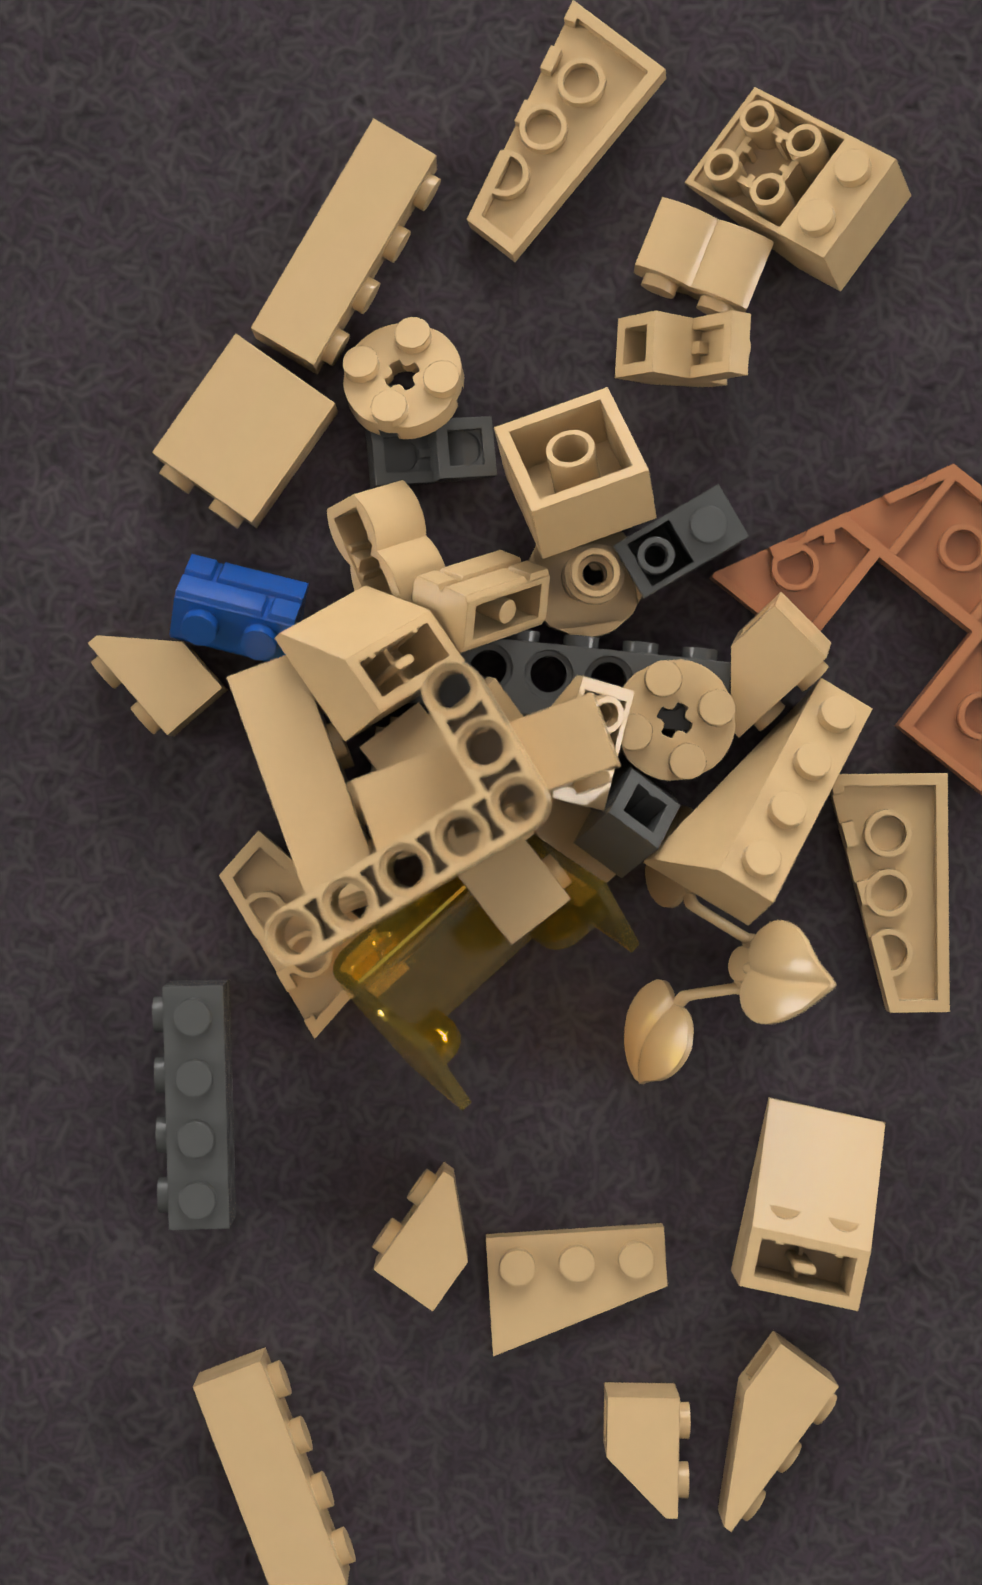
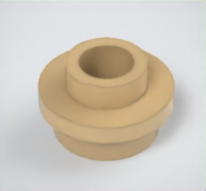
[564,543,625,604]

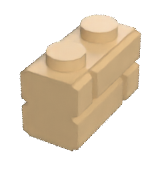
[412,550,550,653]

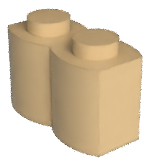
[634,197,774,315]
[327,480,445,603]

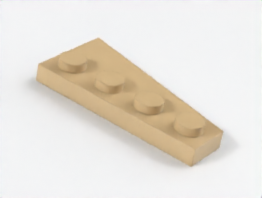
[467,0,667,262]
[830,773,950,1013]

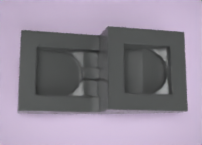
[365,416,497,489]

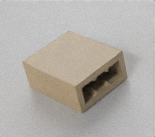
[152,334,338,529]

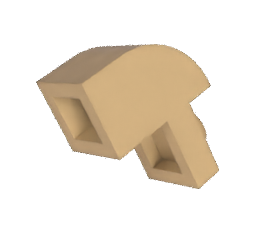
[615,310,751,387]

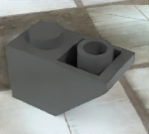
[613,484,749,599]
[574,756,680,878]

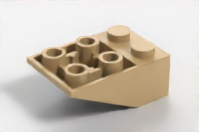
[685,87,911,292]
[731,1097,885,1311]

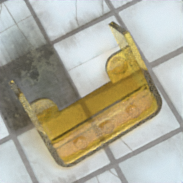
[333,835,640,1111]

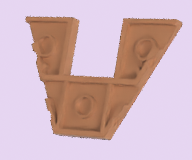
[709,464,982,796]

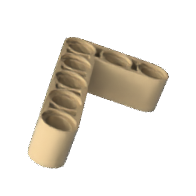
[263,660,552,965]

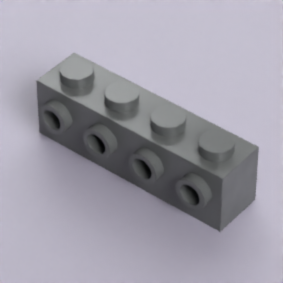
[152,979,236,1230]

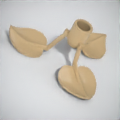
[624,805,836,1085]

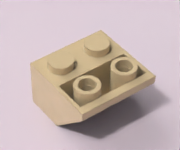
[275,585,465,742]

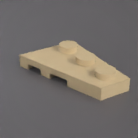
[219,830,394,1039]
[486,1223,668,1357]

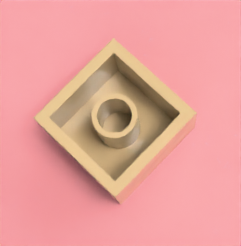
[494,387,657,559]

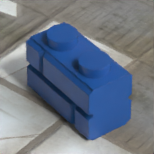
[169,554,309,662]

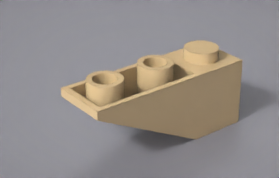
[718,1330,839,1532]

